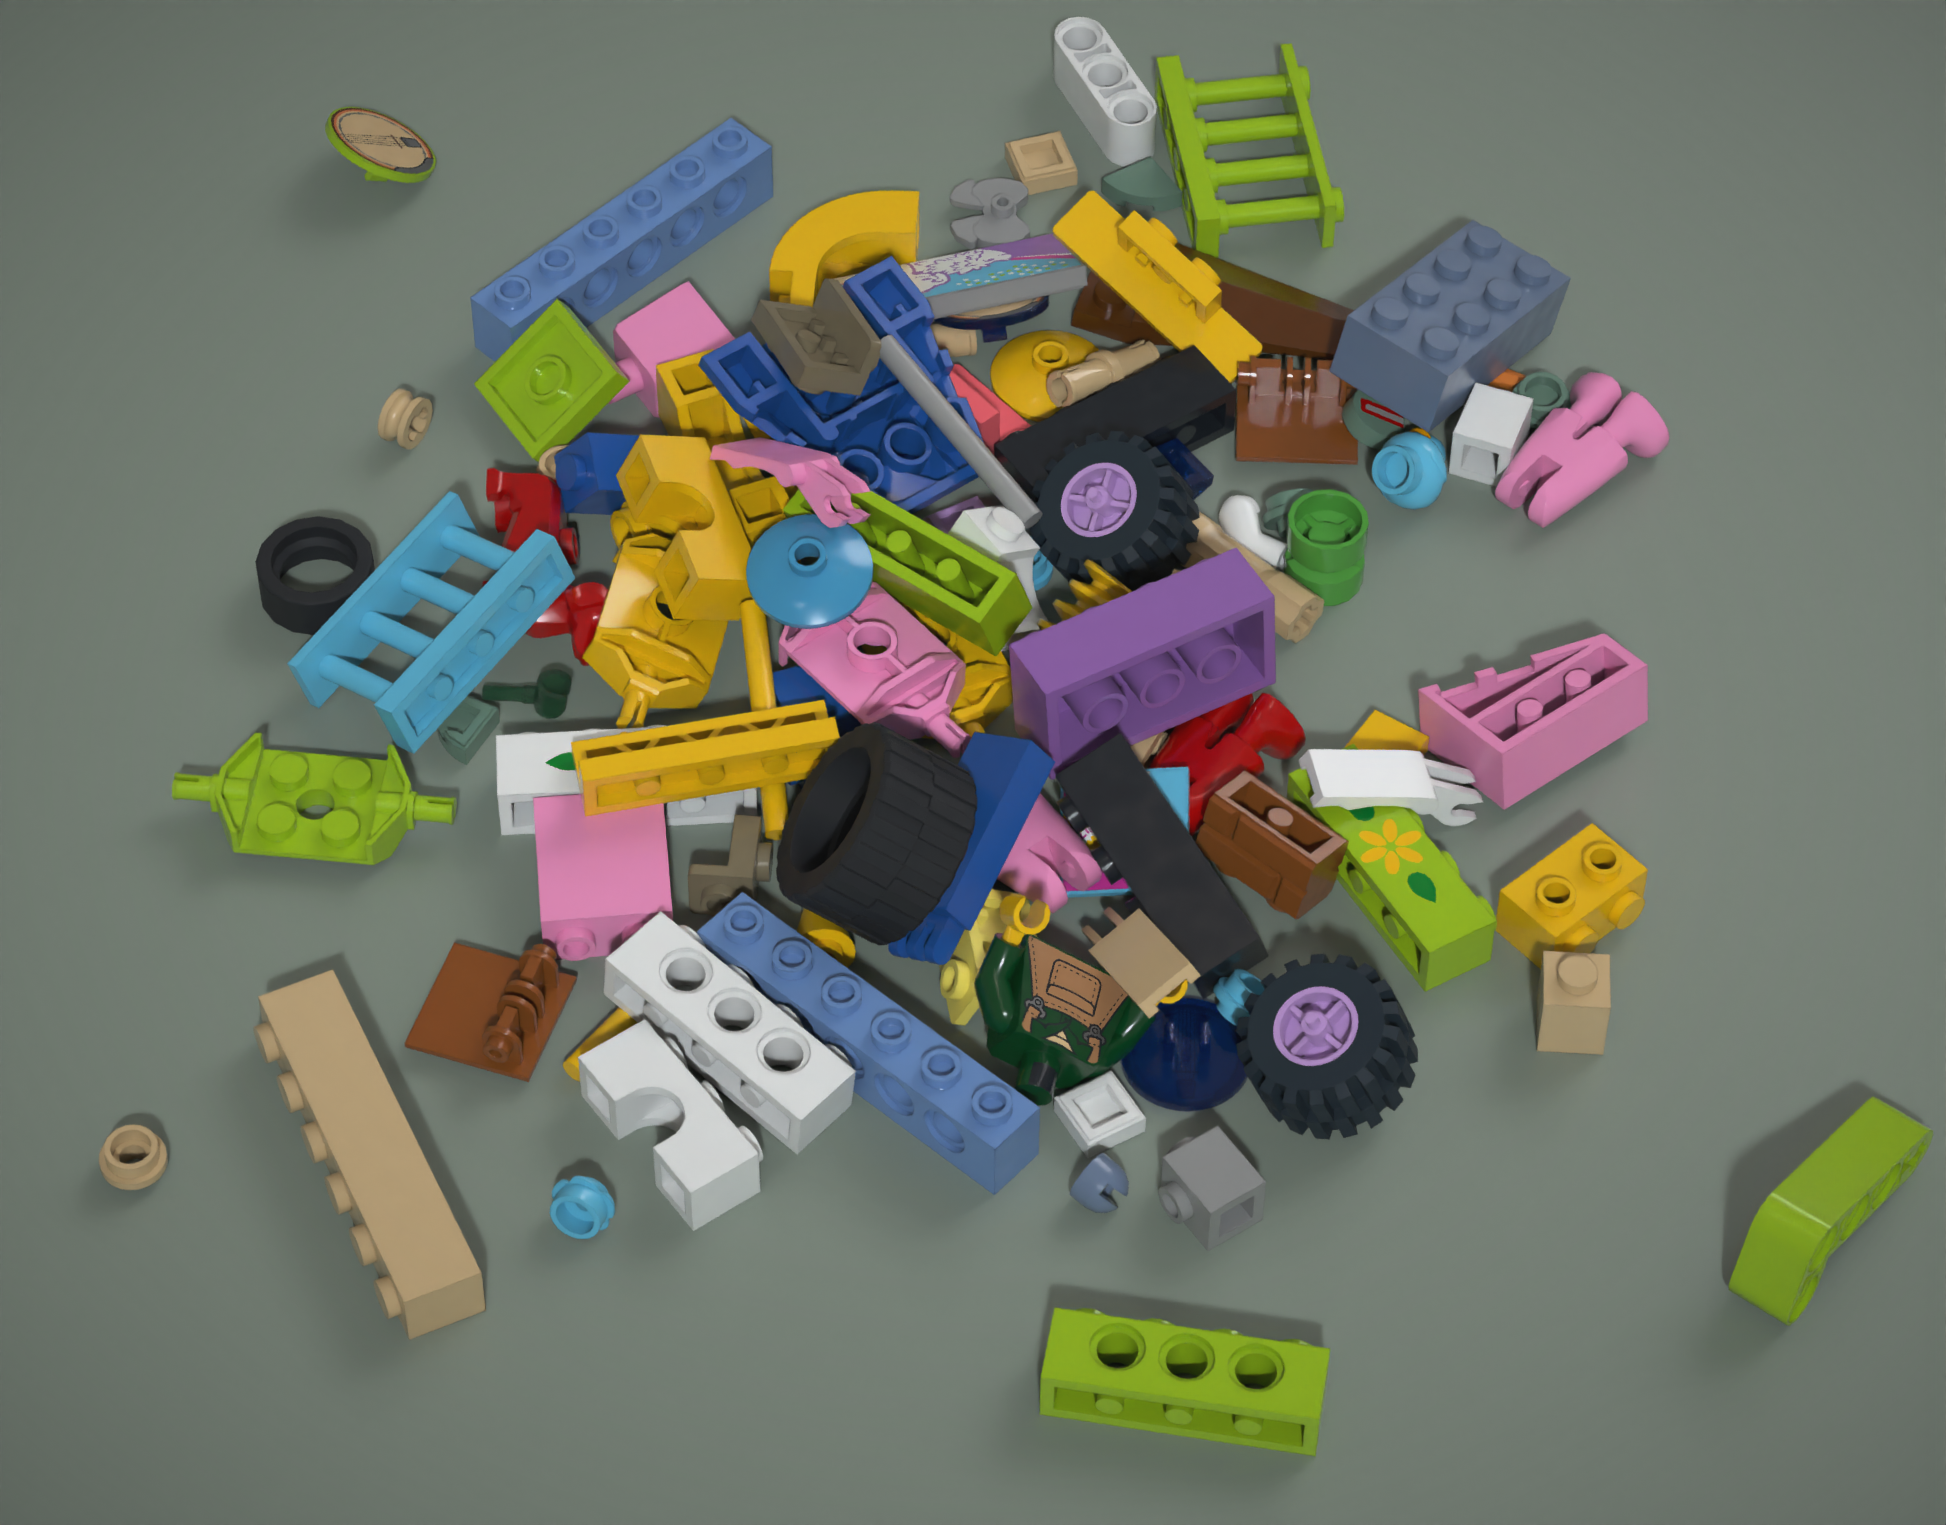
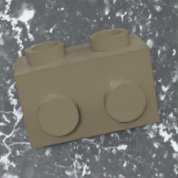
[751,278,882,395]

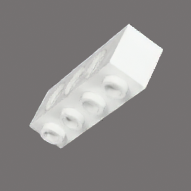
[604,911,856,1154]

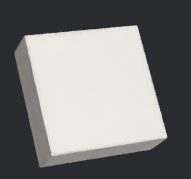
[1054,1070,1146,1159]

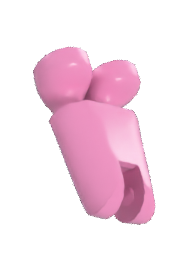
[1495,372,1669,528]
[997,793,1102,914]

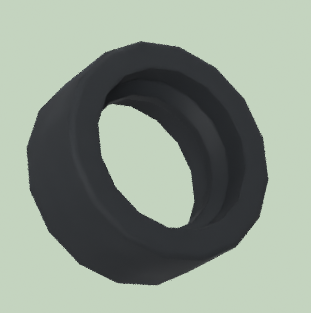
[255,516,375,635]

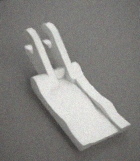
[1298,749,1483,826]

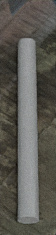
[879,335,1043,529]

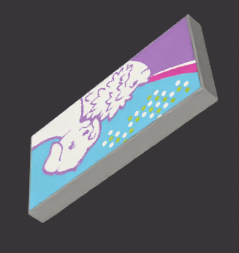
[834,233,1088,319]

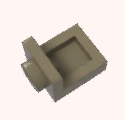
[688,815,773,917]

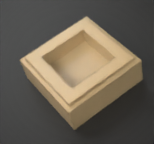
[1005,131,1078,195]

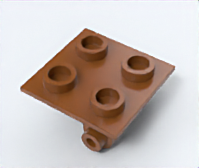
[1236,356,1358,465]
[405,943,577,1082]

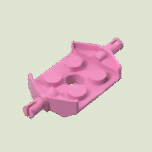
[778,582,972,758]

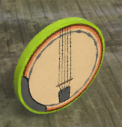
[325,107,436,183]

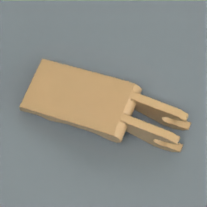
[1081,906,1201,1019]

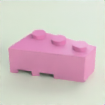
[1418,633,1648,810]

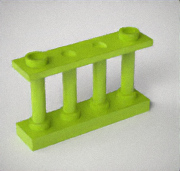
[1154,43,1344,258]

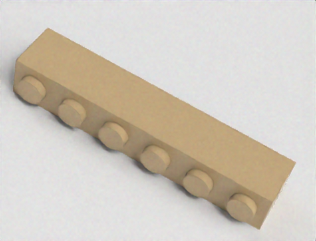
[253,969,486,1340]

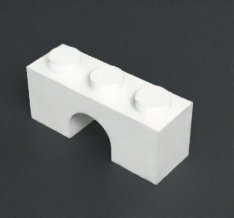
[578,1019,763,1231]

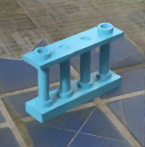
[287,491,575,754]

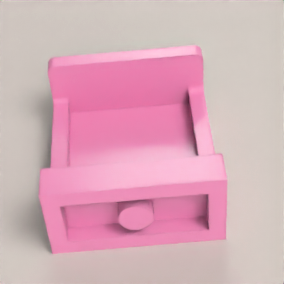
[533,794,673,961]

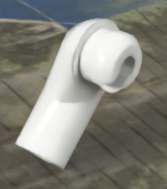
[1218,495,1287,571]

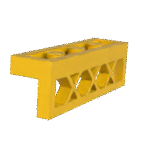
[571,700,840,817]

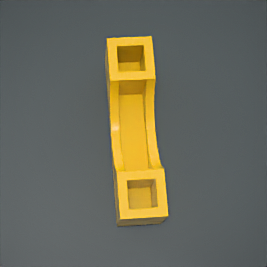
[655,349,801,564]

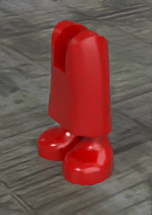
[1147,693,1306,837]

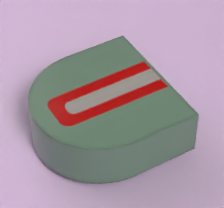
[1342,390,1405,451]

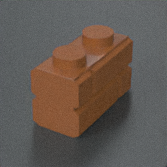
[1195,771,1349,920]

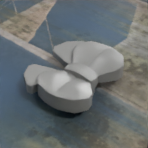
[950,178,1030,249]

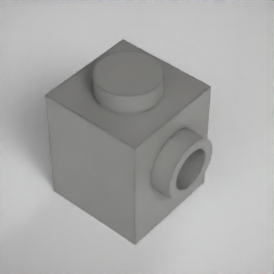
[1158,1126,1266,1251]

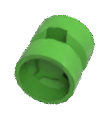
[1284,489,1369,606]

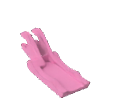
[709,437,870,528]

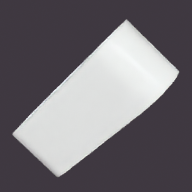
[1053,17,1157,167]

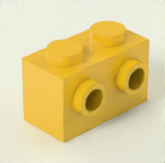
[1495,823,1648,969]

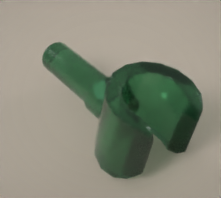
[482,669,572,719]

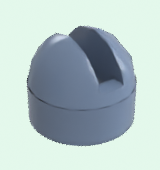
[1069,1152,1129,1213]

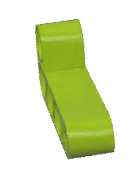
[1728,1096,1933,1326]

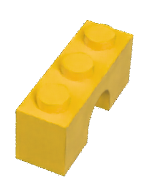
[616,434,753,621]

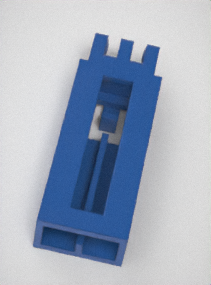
[888,732,1055,965]

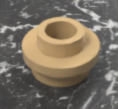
[99,1125,168,1190]

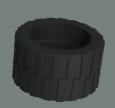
[776,722,977,945]

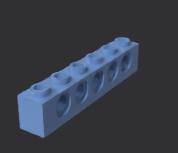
[470,118,773,362]
[697,892,1040,1195]

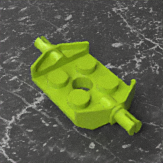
[172,732,457,865]

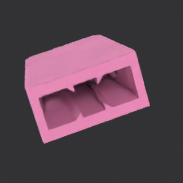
[608,281,735,418]

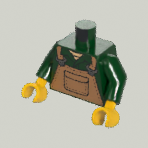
[974,893,1188,1106]

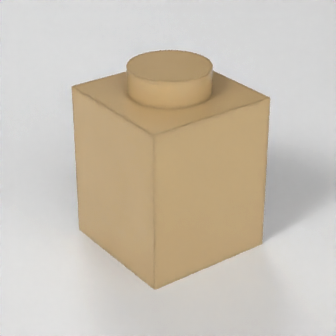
[1537,951,1611,1055]

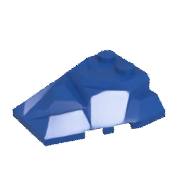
[699,256,984,514]

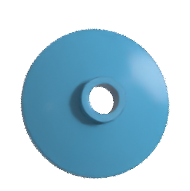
[746,514,873,629]

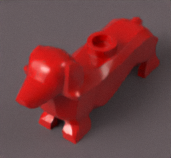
[482,468,608,666]

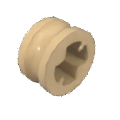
[377,389,433,450]

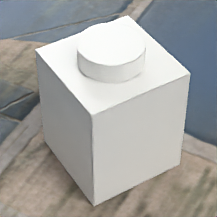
[1449,383,1533,487]

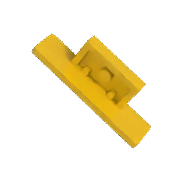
[1053,191,1262,384]

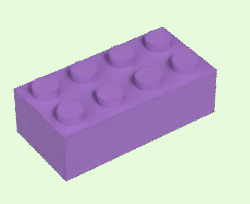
[1009,548,1276,780]

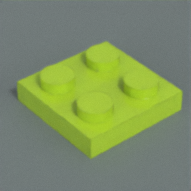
[474,299,629,462]

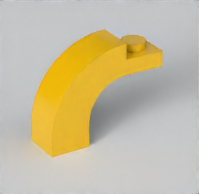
[769,190,920,307]

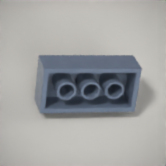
[1329,220,1571,432]

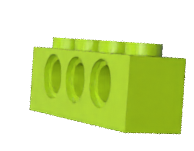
[1040,1307,1331,1456]

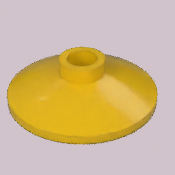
[990,330,1099,422]

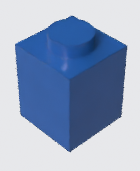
[554,432,640,515]

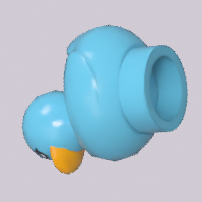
[1372,428,1447,510]

